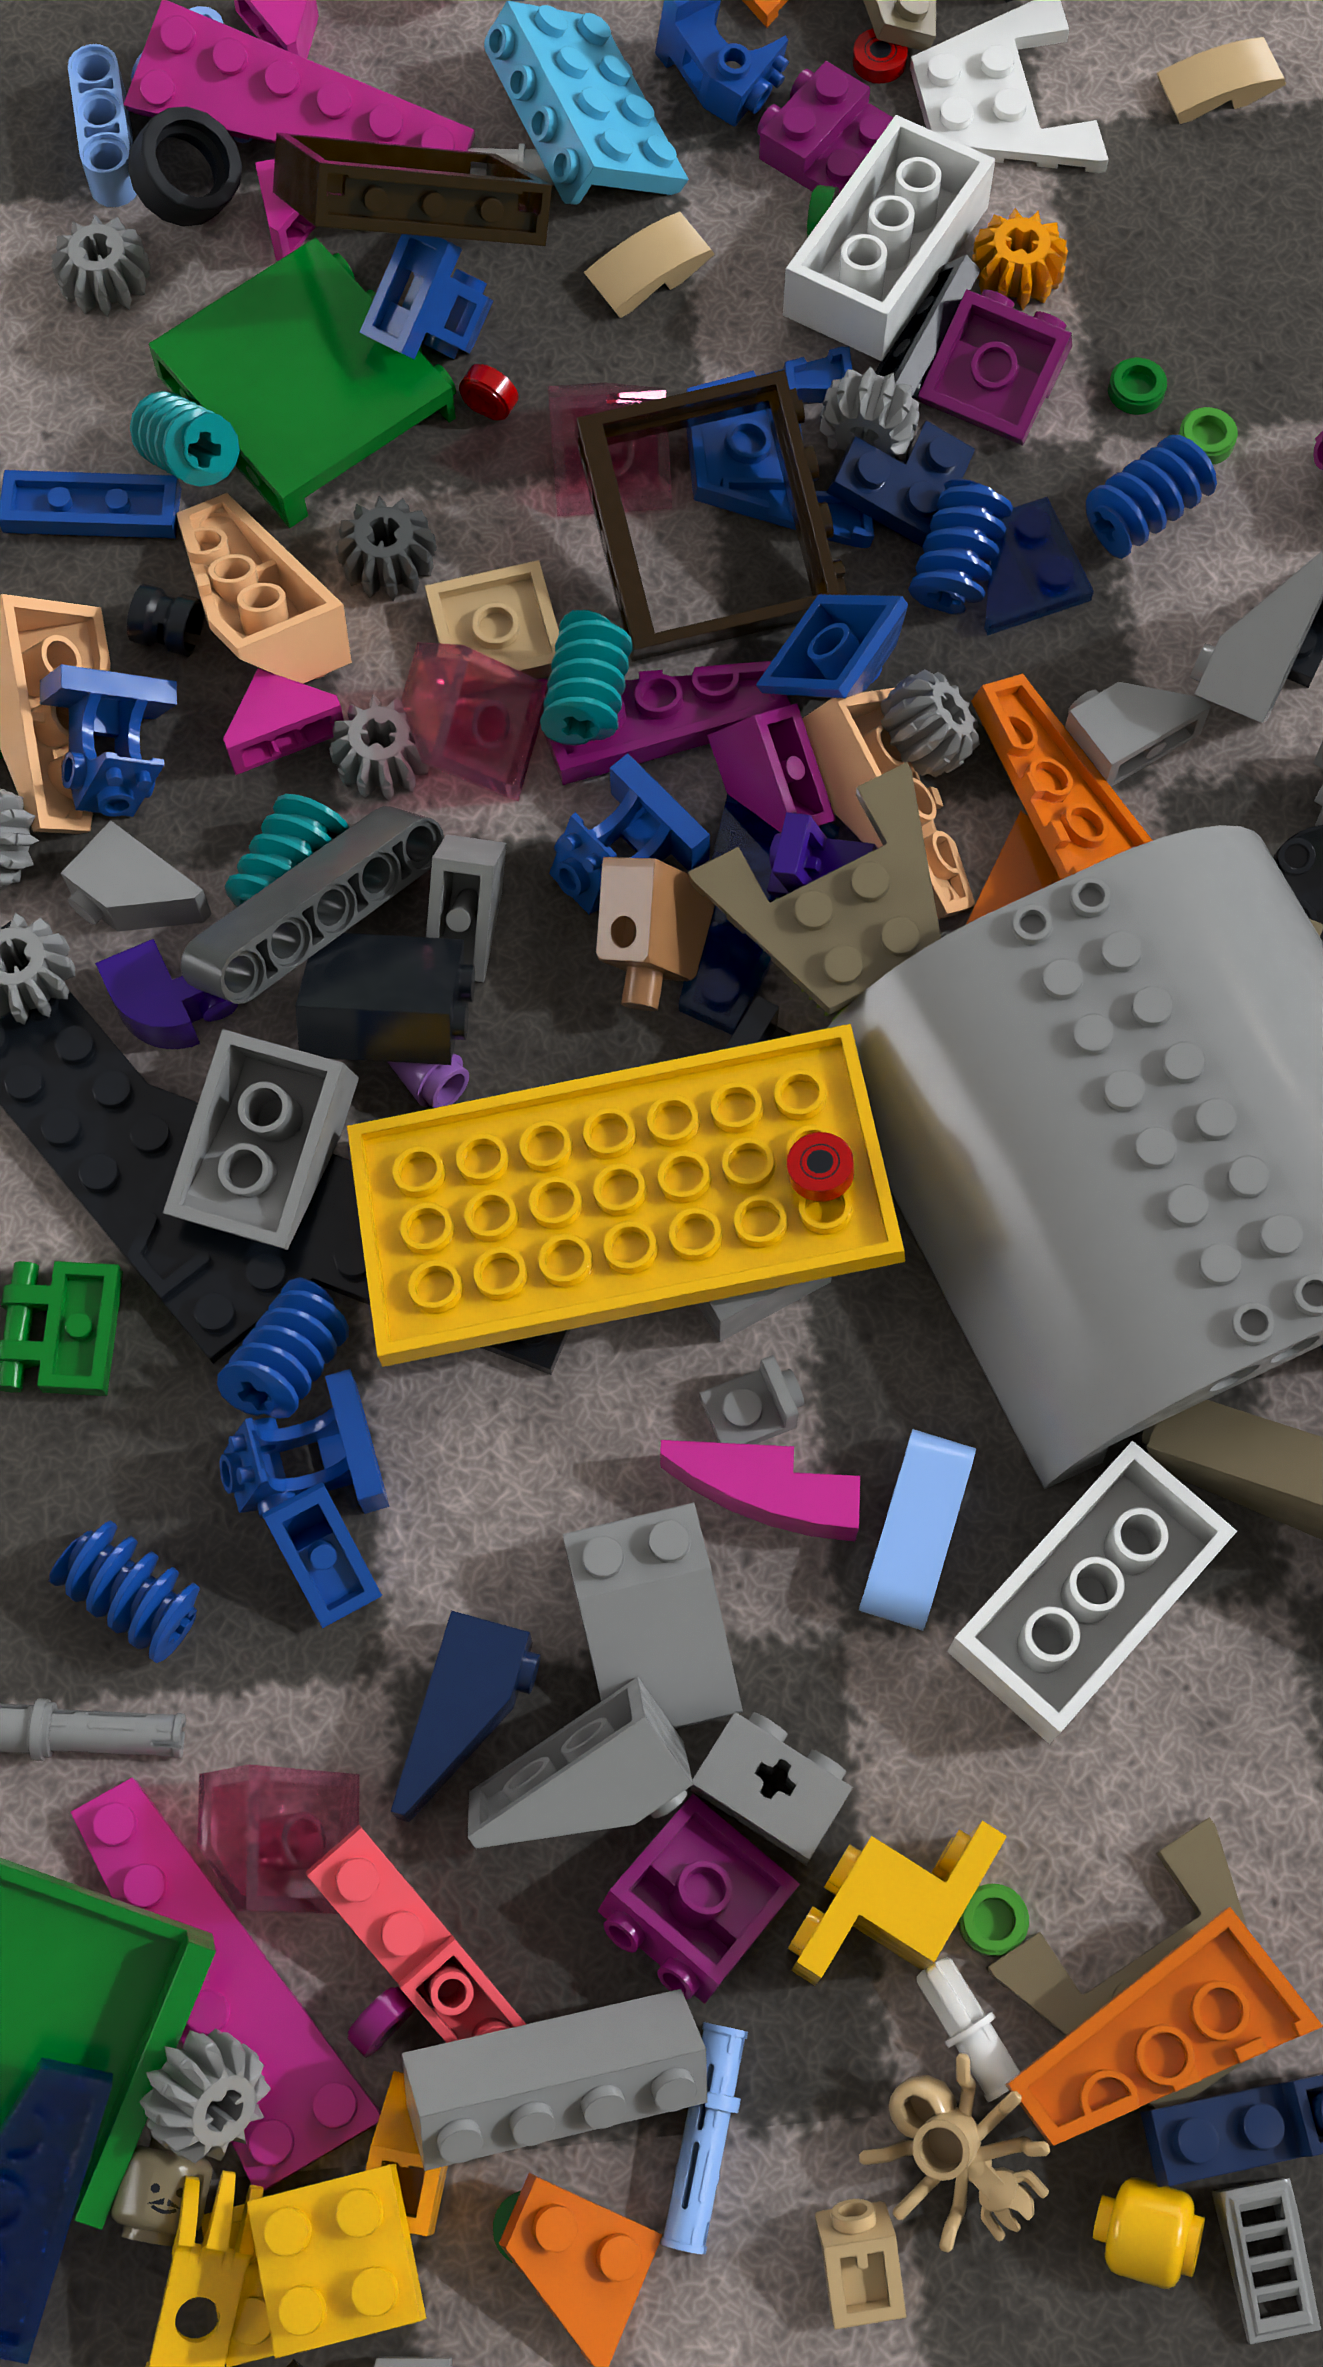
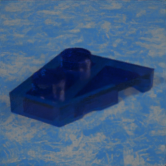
[984,497,1094,636]

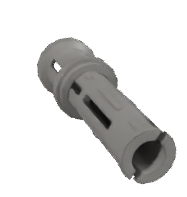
[0,1698,186,1761]

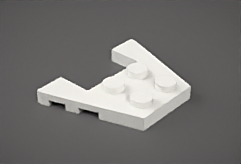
[910,0,1109,173]

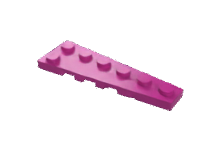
[124,0,475,151]
[71,1777,381,2192]

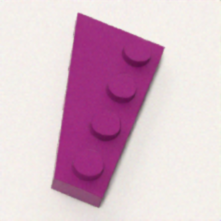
[527,661,791,785]

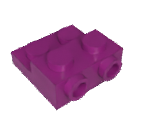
[757,61,893,193]
[918,289,1072,446]
[598,1794,800,2004]

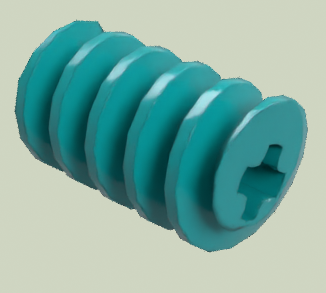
[130,391,240,487]
[540,610,633,746]
[224,794,350,907]

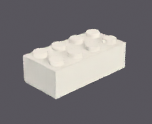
[783,115,995,361]
[947,1441,1237,1744]

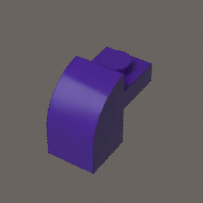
[767,812,878,898]
[95,939,238,1049]

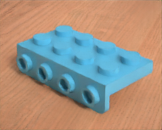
[484,0,689,205]

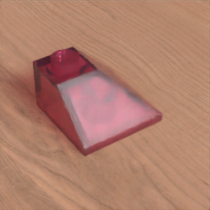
[548,382,672,516]
[401,642,548,801]
[197,1764,359,1915]

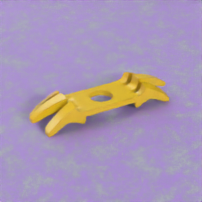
[146,2170,264,2367]

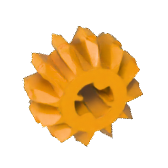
[972,208,1068,310]

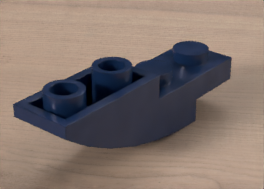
[1140,2074,1323,2187]

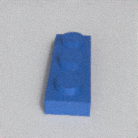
[0,470,181,538]

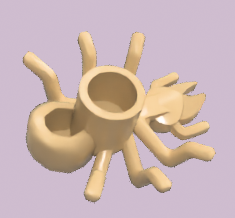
[859,2053,1050,2253]

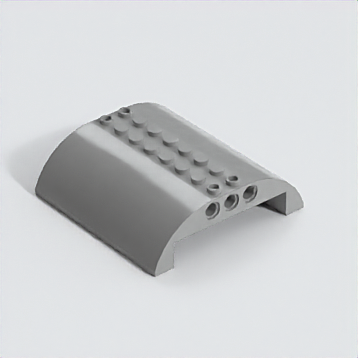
[828,825,1323,1489]

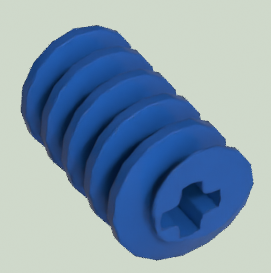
[1086,435,1217,559]
[908,479,1014,615]
[217,1277,349,1419]
[49,1520,200,1663]

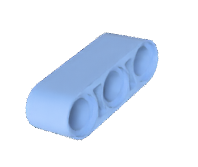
[68,44,137,207]
[859,1429,976,1631]

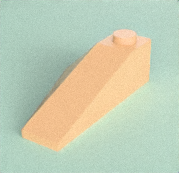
[176,493,352,684]
[0,594,111,834]
[802,688,975,920]

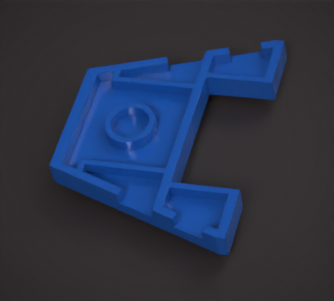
[686,346,874,548]

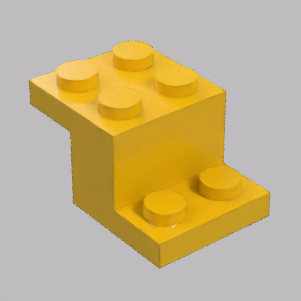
[787,1821,1007,1986]
[201,2164,427,2367]

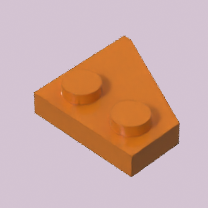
[499,2173,662,2367]

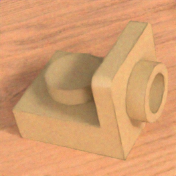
[815,2199,907,2330]

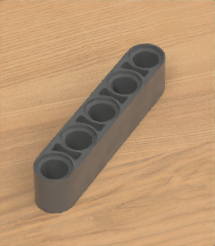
[181,806,444,1004]

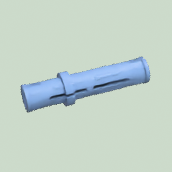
[660,2022,748,2254]

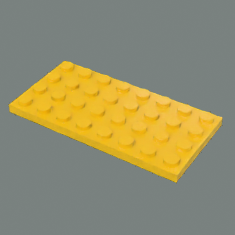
[347,1024,905,1367]

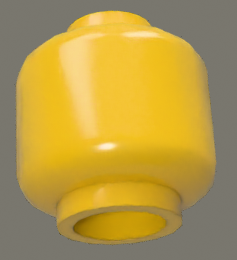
[1093,2177,1205,2289]

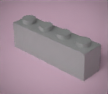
[402,1989,707,2171]

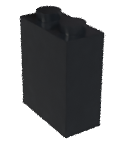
[295,933,475,1065]

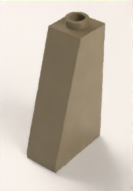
[1142,1400,1323,1540]

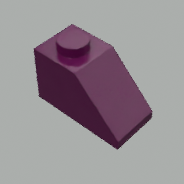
[707,703,836,833]

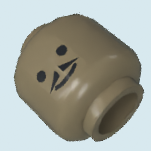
[109,2135,213,2247]

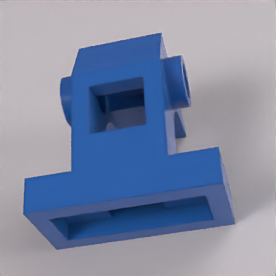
[655,0,789,127]
[359,234,493,360]
[40,664,177,817]
[549,753,710,915]
[220,1369,390,1519]

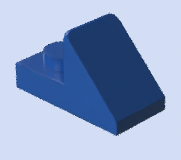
[262,1482,382,1628]

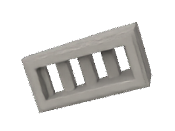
[1211,2177,1321,2345]

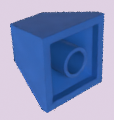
[756,594,908,698]

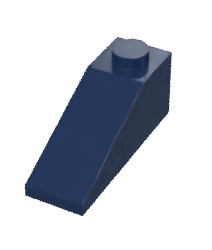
[390,1610,541,1822]

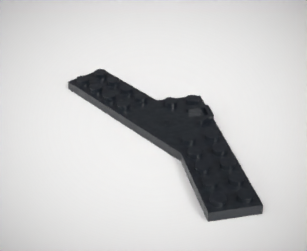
[0,921,571,1375]

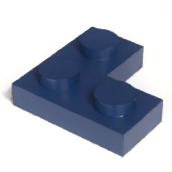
[827,421,975,547]

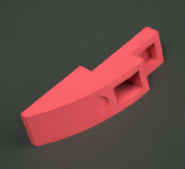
[305,1825,526,2043]

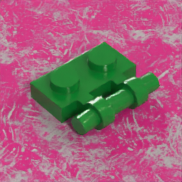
[0,1261,123,1396]

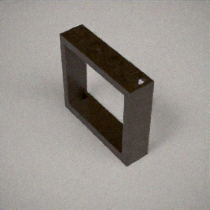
[273,132,552,246]
[574,370,847,662]

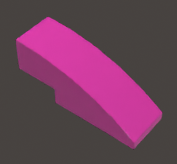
[660,1440,860,1542]

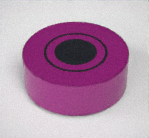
[347,1986,415,2058]

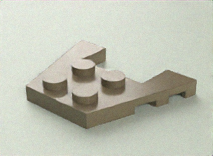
[688,762,941,1015]
[986,1817,1248,2109]

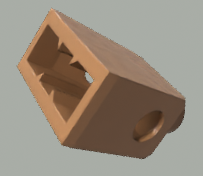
[596,857,715,1011]

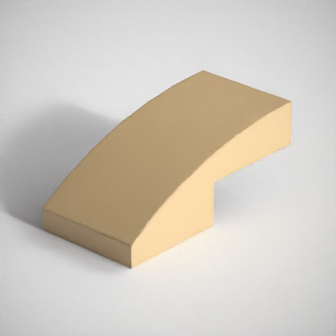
[1157,37,1286,124]
[584,212,715,318]

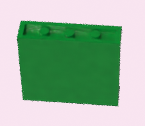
[148,237,456,528]
[0,1858,216,2230]

